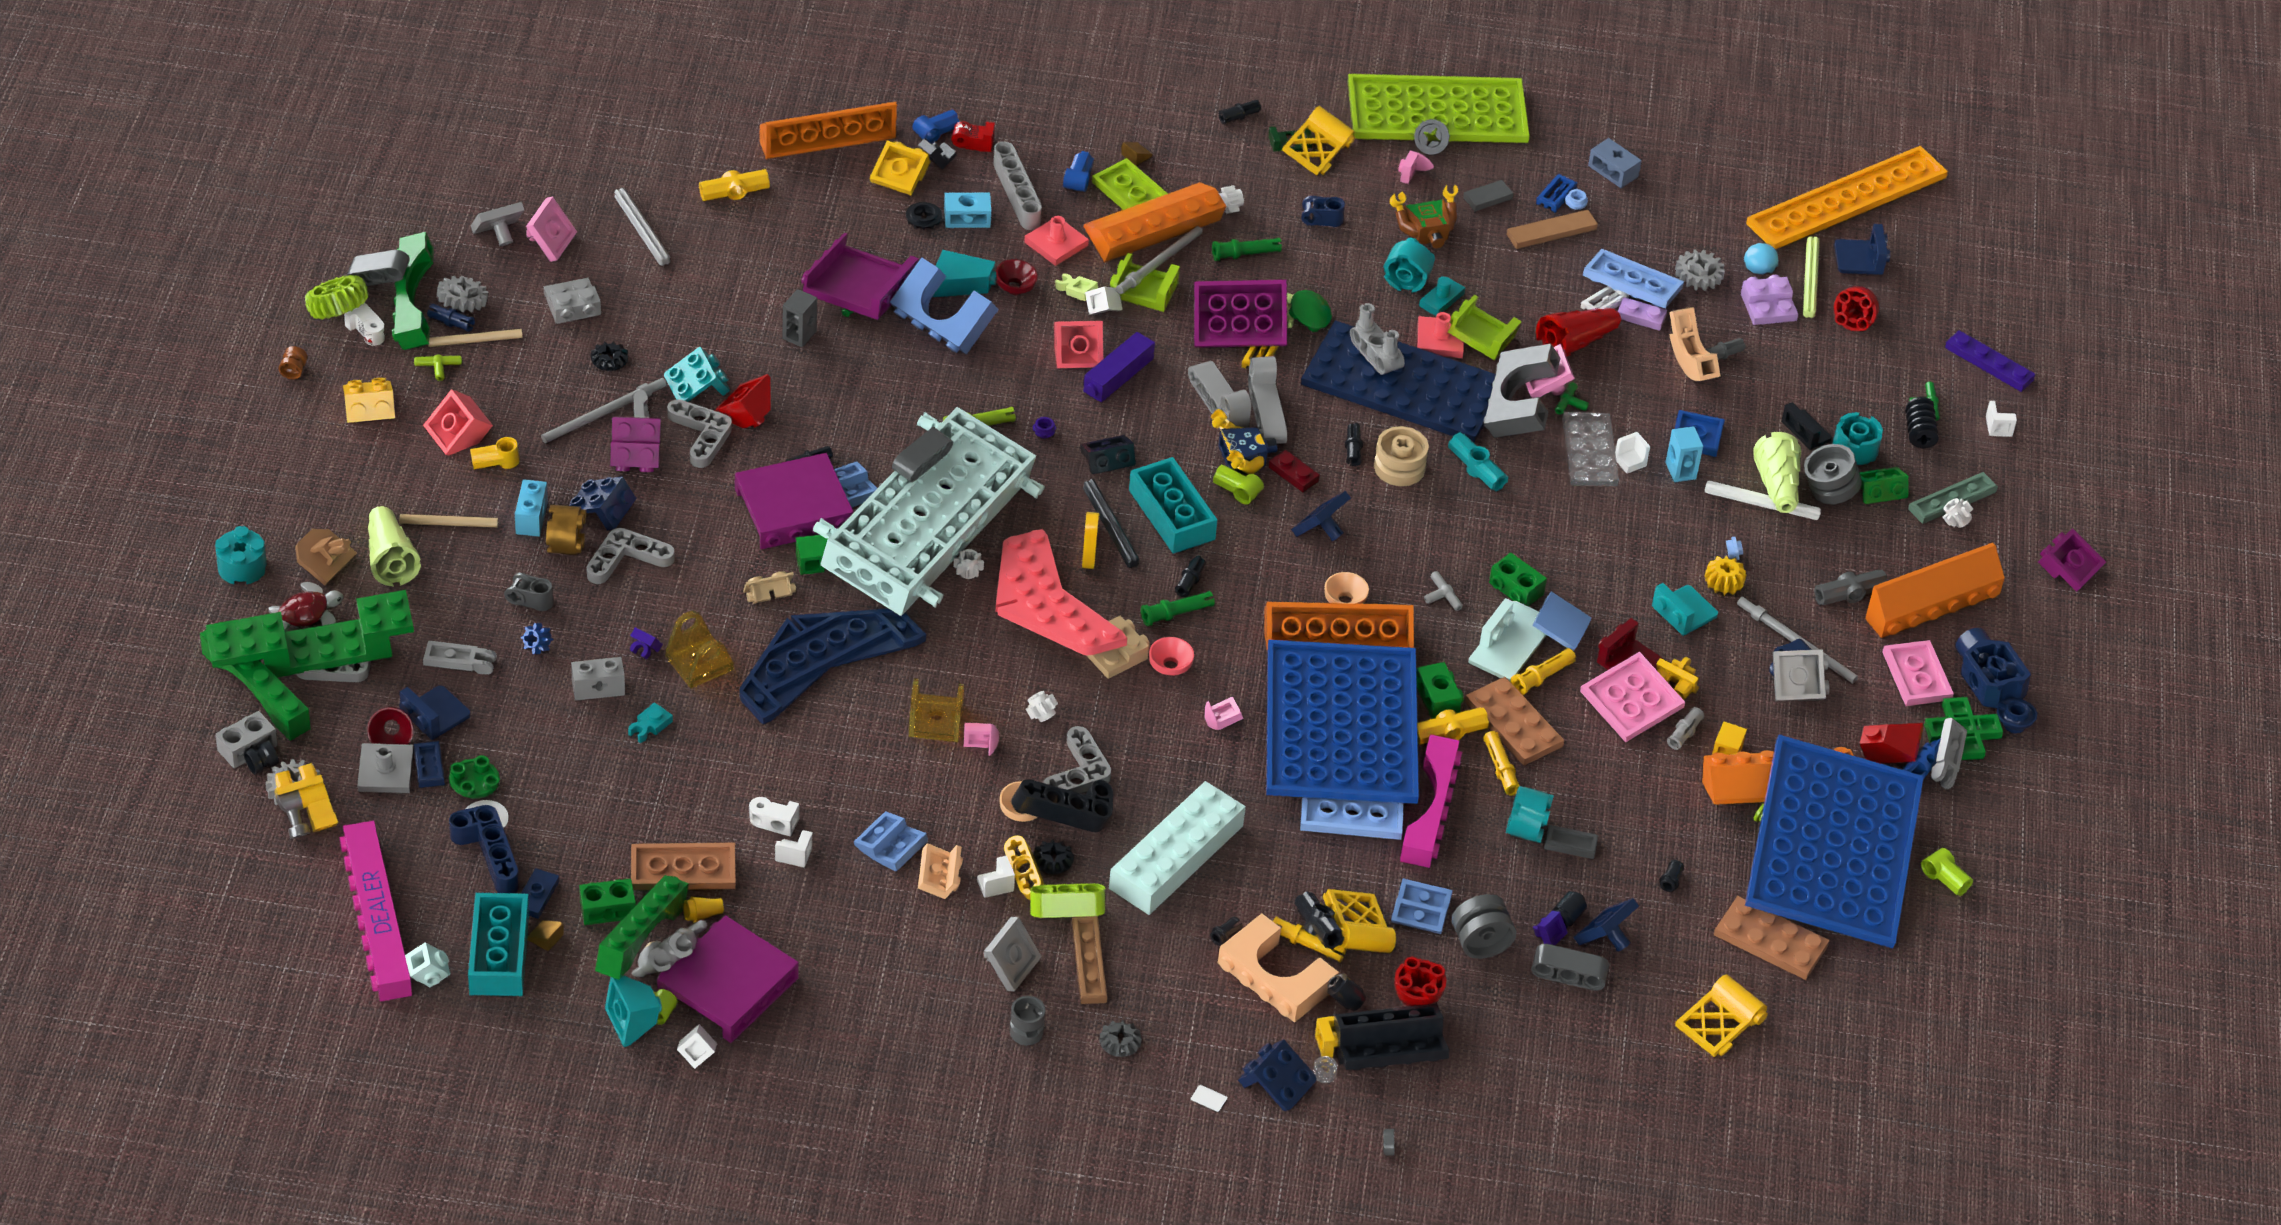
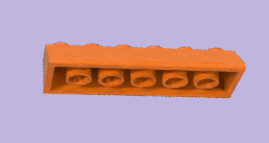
[760,102,897,159]
[1083,182,1226,263]
[1865,543,2005,638]
[1264,602,1414,650]
[1702,747,1854,805]

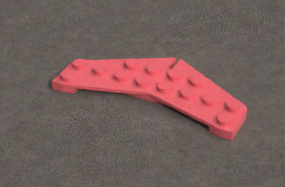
[996,529,1127,656]

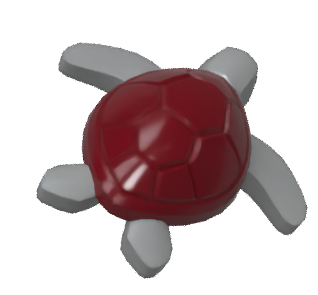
[268,582,343,632]

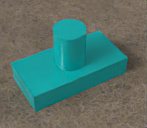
[1419,276,1465,316]

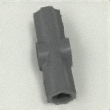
[1814,570,1887,605]

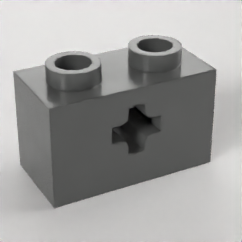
[782,289,817,347]

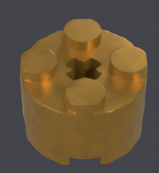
[546,505,586,555]

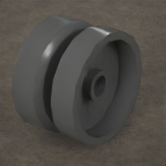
[1804,444,1862,504]
[1451,894,1517,959]

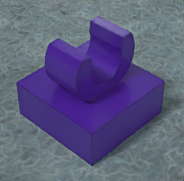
[630,627,663,659]
[1533,911,1568,945]

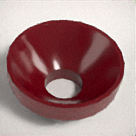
[996,259,1038,295]
[367,706,414,745]

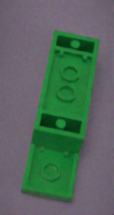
[205,590,414,678]

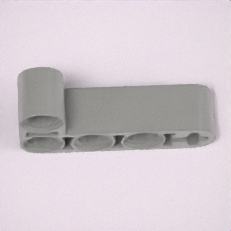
[1248,356,1287,444]
[1188,361,1251,427]

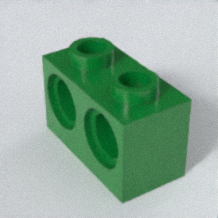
[1489,552,1547,606]
[579,878,636,925]

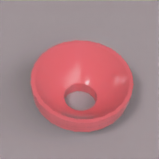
[1149,637,1194,676]

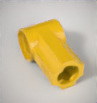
[470,437,520,469]

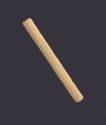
[428,329,523,347]
[399,514,498,528]

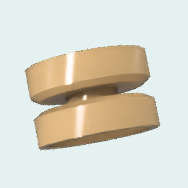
[1374,426,1429,486]

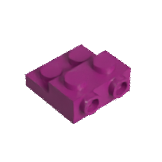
[610,417,661,472]
[2038,528,2106,592]

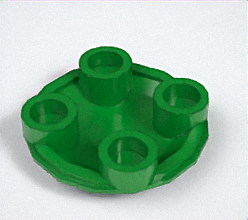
[1289,290,1332,332]
[449,755,500,799]

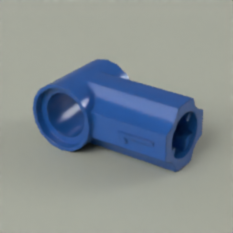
[912,110,960,144]
[1063,151,1094,192]

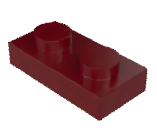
[1269,450,1320,493]

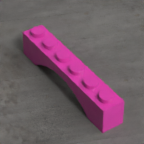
[1400,734,1462,868]

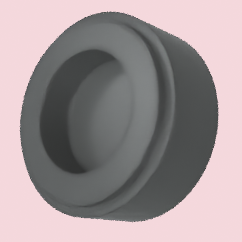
[1383,1129,1395,1156]

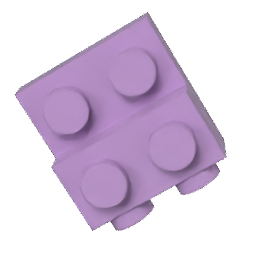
[1741,275,1798,325]

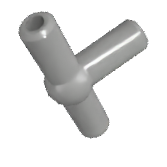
[1424,571,1463,611]

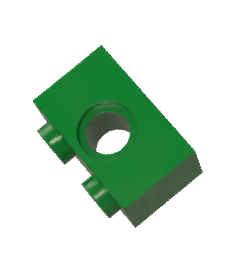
[1416,662,1464,719]

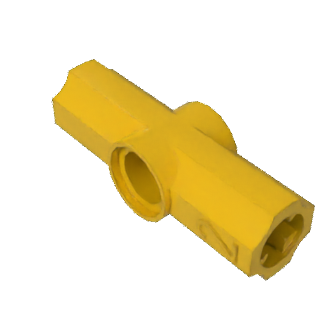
[699,169,770,201]
[1417,707,1489,745]

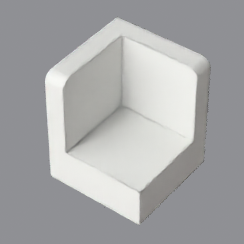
[1085,287,1122,315]
[1986,401,2017,437]
[1614,432,1650,474]
[775,830,812,868]
[977,856,1015,898]
[677,1024,717,1069]

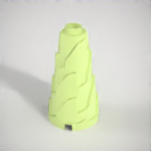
[1753,432,1801,513]
[368,506,421,586]

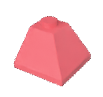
[1054,321,1103,368]

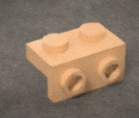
[918,843,963,899]

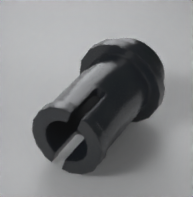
[1659,860,1685,892]
[1210,916,1243,946]

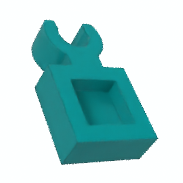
[628,702,673,743]

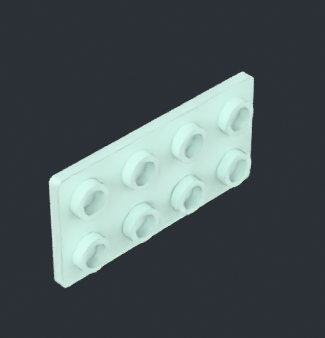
[1468,598,1547,682]

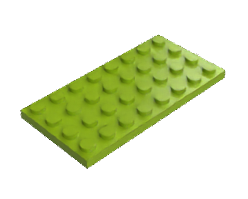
[1348,74,1529,143]

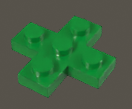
[1924,697,2003,760]

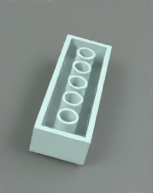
[1109,781,1246,915]

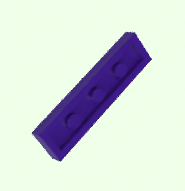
[1945,330,2035,392]

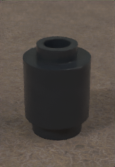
[1552,891,1587,928]
[1327,973,1366,1011]

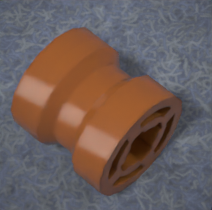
[278,346,308,380]

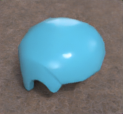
[1744,243,1779,274]

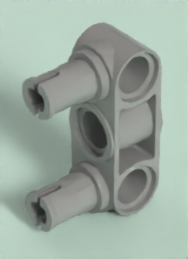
[1350,303,1405,375]

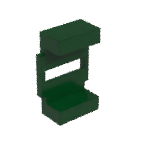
[1268,124,1313,152]

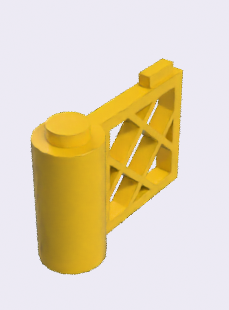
[1282,105,1356,176]
[1323,889,1396,953]
[1675,974,1768,1057]

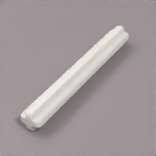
[1705,481,1821,520]

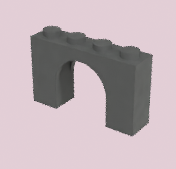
[1484,344,1561,438]

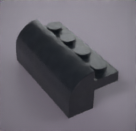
[1334,1003,1449,1070]

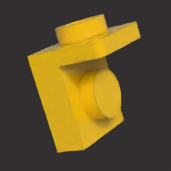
[1315,1016,1338,1059]

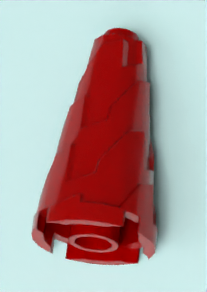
[1536,308,1621,356]

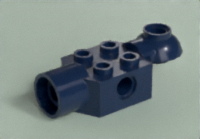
[1955,628,2038,733]

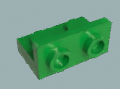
[1860,467,1908,504]

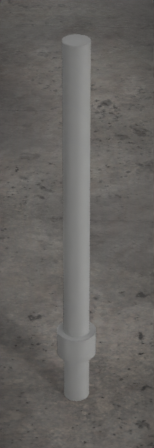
[1116,226,1203,294]
[541,378,667,444]
[1737,597,1858,684]

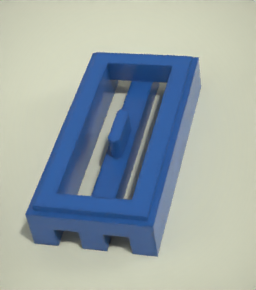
[1536,174,1577,212]

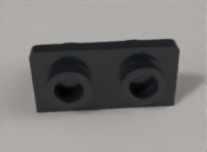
[1080,435,1136,474]

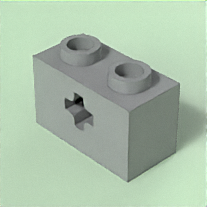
[571,657,625,701]

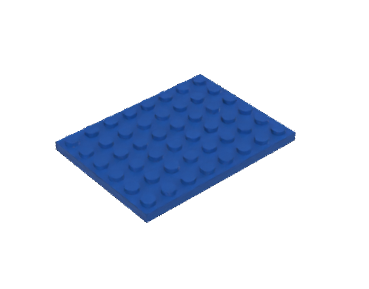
[1266,640,1419,804]
[1745,735,1924,948]

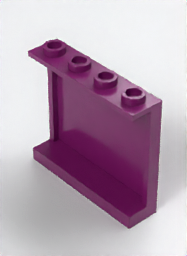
[801,232,919,320]
[735,453,854,549]
[657,915,799,1043]

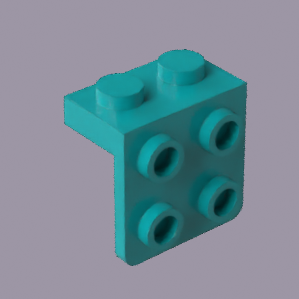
[664,346,731,402]
[1652,583,1718,636]

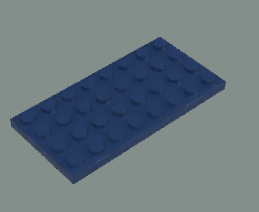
[1301,320,1496,443]

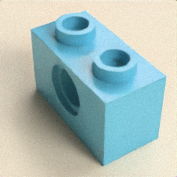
[944,193,991,228]
[1665,426,1703,482]
[515,480,548,537]

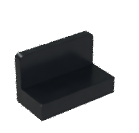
[1781,402,1831,450]

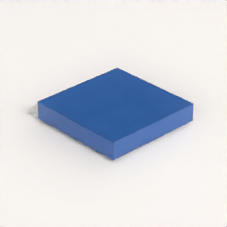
[1675,410,1725,457]

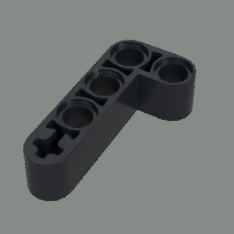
[1011,779,1113,833]

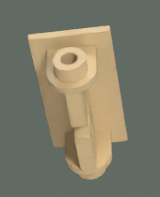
[743,571,796,604]

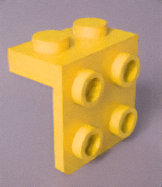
[343,378,395,423]

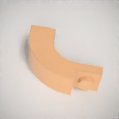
[1669,307,1720,381]

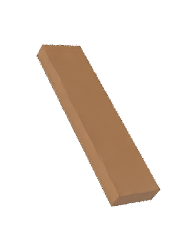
[1507,210,1598,249]
[1071,916,1107,1004]

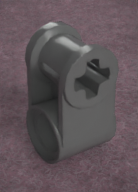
[504,572,554,611]

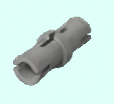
[1667,707,1704,750]

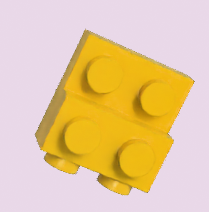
[870,140,930,196]

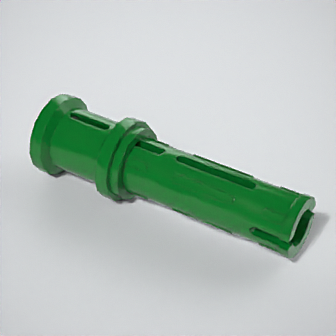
[1212,237,1282,261]
[1141,591,1215,626]

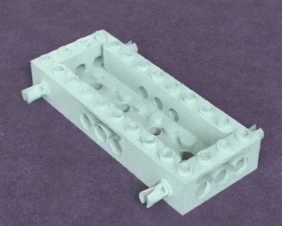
[813,407,1045,616]

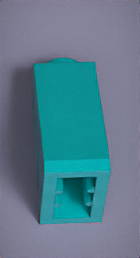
[932,250,997,297]

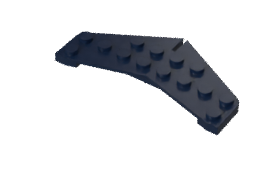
[739,609,926,725]

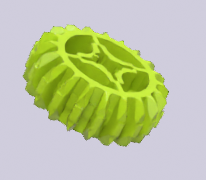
[305,275,368,319]

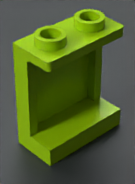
[1110,253,1180,312]
[1448,295,1522,360]

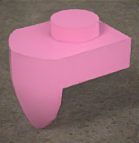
[1398,150,1434,184]
[1204,697,1243,730]
[964,723,999,756]

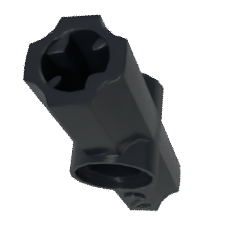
[1294,891,1345,949]

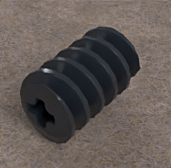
[1905,397,1939,449]

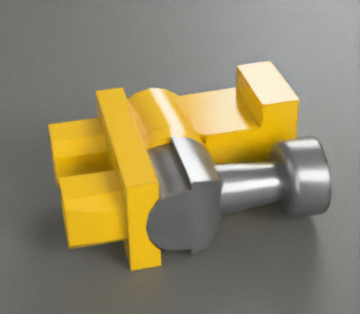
[274,763,338,839]

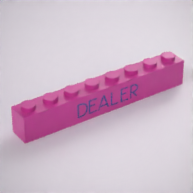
[339,821,412,1001]

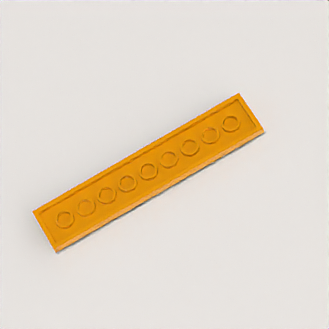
[1746,146,1948,250]

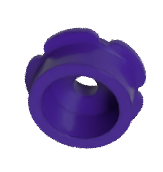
[1033,417,1056,438]

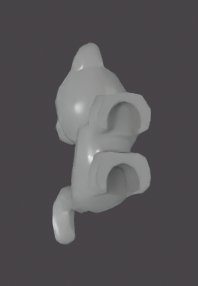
[631,920,707,977]

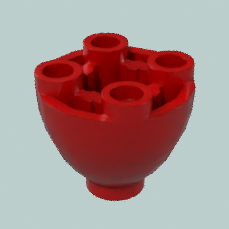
[1834,286,1879,331]
[1394,957,1447,1007]

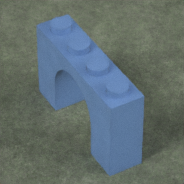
[890,258,999,355]

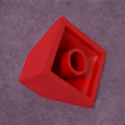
[714,374,771,429]
[1860,723,1924,764]

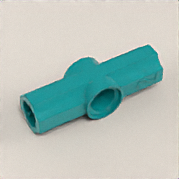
[1448,432,1508,492]

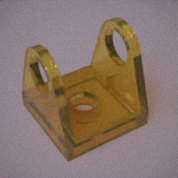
[666,611,734,689]
[909,678,965,742]

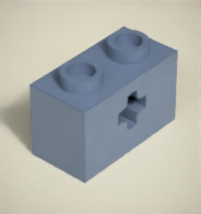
[1588,138,1642,188]

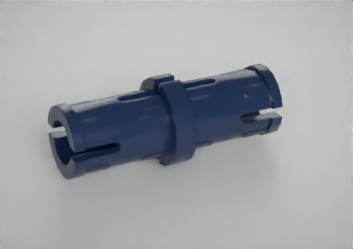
[427,303,475,332]

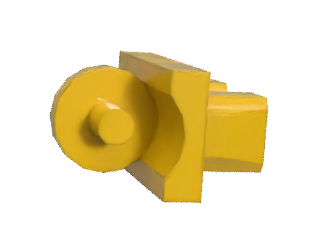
[1656,657,1699,700]

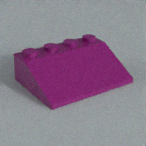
[1194,280,1287,348]

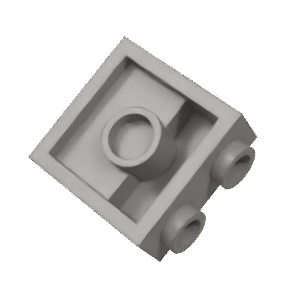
[544,278,601,324]
[1773,649,1829,701]

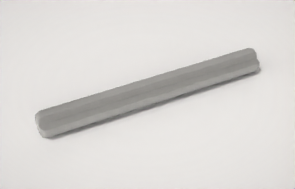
[614,188,670,266]

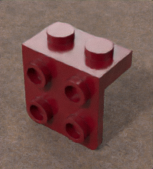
[1597,618,1664,670]

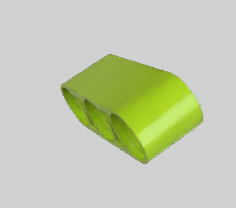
[1030,883,1105,918]

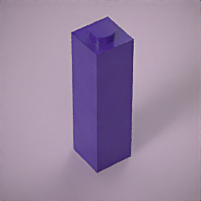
[1083,332,1155,403]

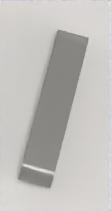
[993,141,1042,230]

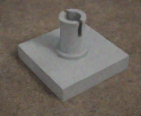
[471,202,524,246]
[357,743,414,793]
[984,917,1042,991]

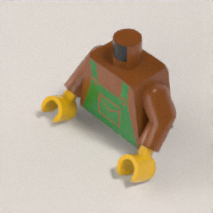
[1390,185,1458,249]

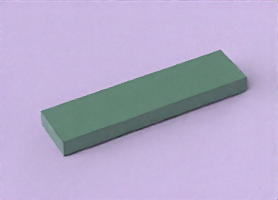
[1908,472,1998,524]

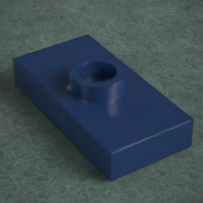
[414,741,445,788]
[521,868,559,919]

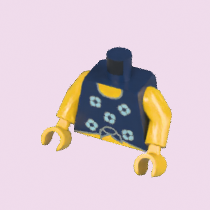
[1211,409,1277,474]

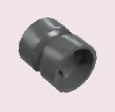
[1010,996,1046,1046]

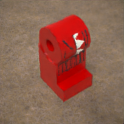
[951,121,995,152]

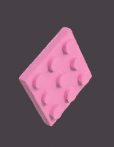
[1580,652,1685,742]

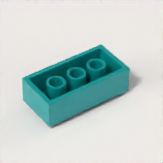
[1129,457,1218,554]
[468,893,529,996]

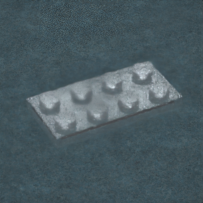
[1563,412,1619,487]

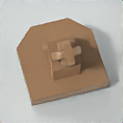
[295,529,357,586]

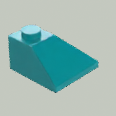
[605,975,662,1047]

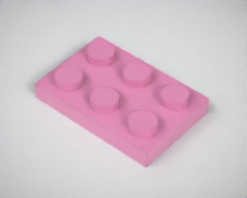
[1882,640,1954,706]

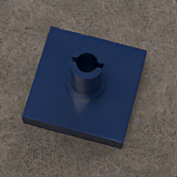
[1291,491,1351,541]
[1573,898,1639,952]

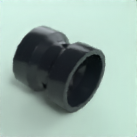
[244,741,279,775]

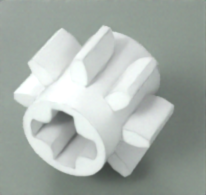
[1219,185,1244,214]
[1943,498,1973,528]
[953,549,984,579]
[1026,691,1058,722]

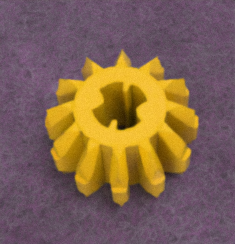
[1705,555,1746,596]

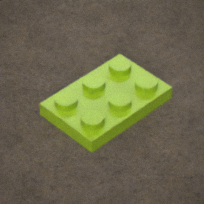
[1092,158,1168,210]

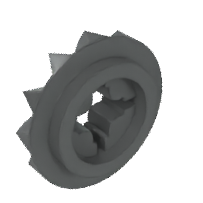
[1099,1020,1142,1057]

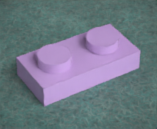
[1618,297,1667,331]

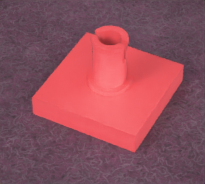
[1024,216,1089,266]
[1417,312,1464,359]

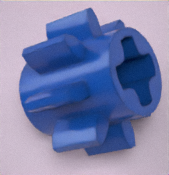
[521,623,554,654]

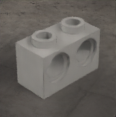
[215,711,277,769]

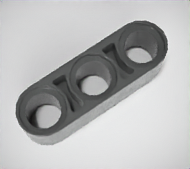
[346,250,410,286]
[892,427,954,482]
[1531,944,1610,991]

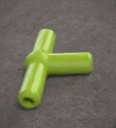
[414,354,462,381]

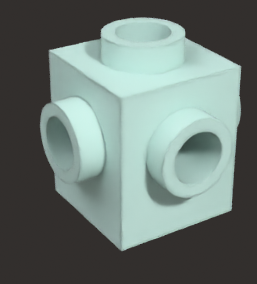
[405,942,450,987]

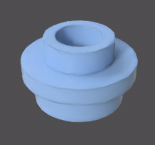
[1565,189,1588,210]
[1726,537,1743,560]

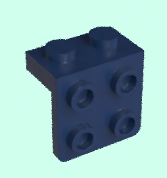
[1834,224,1890,275]
[569,476,637,531]
[399,685,470,740]
[1238,1039,1317,1111]

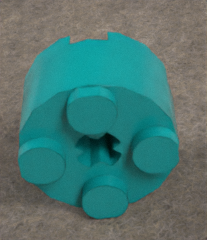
[1383,238,1435,292]
[1833,412,1883,465]
[215,526,267,584]
[1506,786,1554,843]

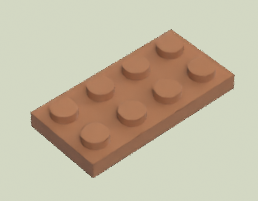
[1465,677,1564,766]
[631,843,735,890]
[1714,896,1830,980]

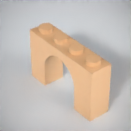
[1218,913,1339,1023]

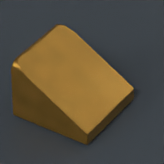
[1121,142,1153,166]
[527,921,564,951]

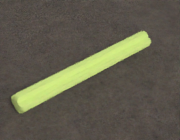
[1803,236,1819,318]

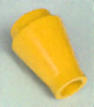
[683,897,724,923]

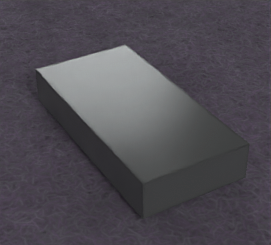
[1463,180,1514,211]
[1544,825,1599,859]

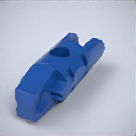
[1902,738,1941,779]

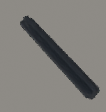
[1083,479,1139,568]

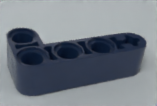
[449,805,519,893]

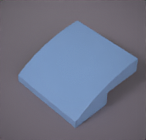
[834,462,877,508]
[1532,591,1591,651]
[854,811,928,871]
[1391,879,1453,934]

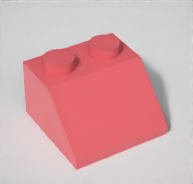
[423,389,493,456]

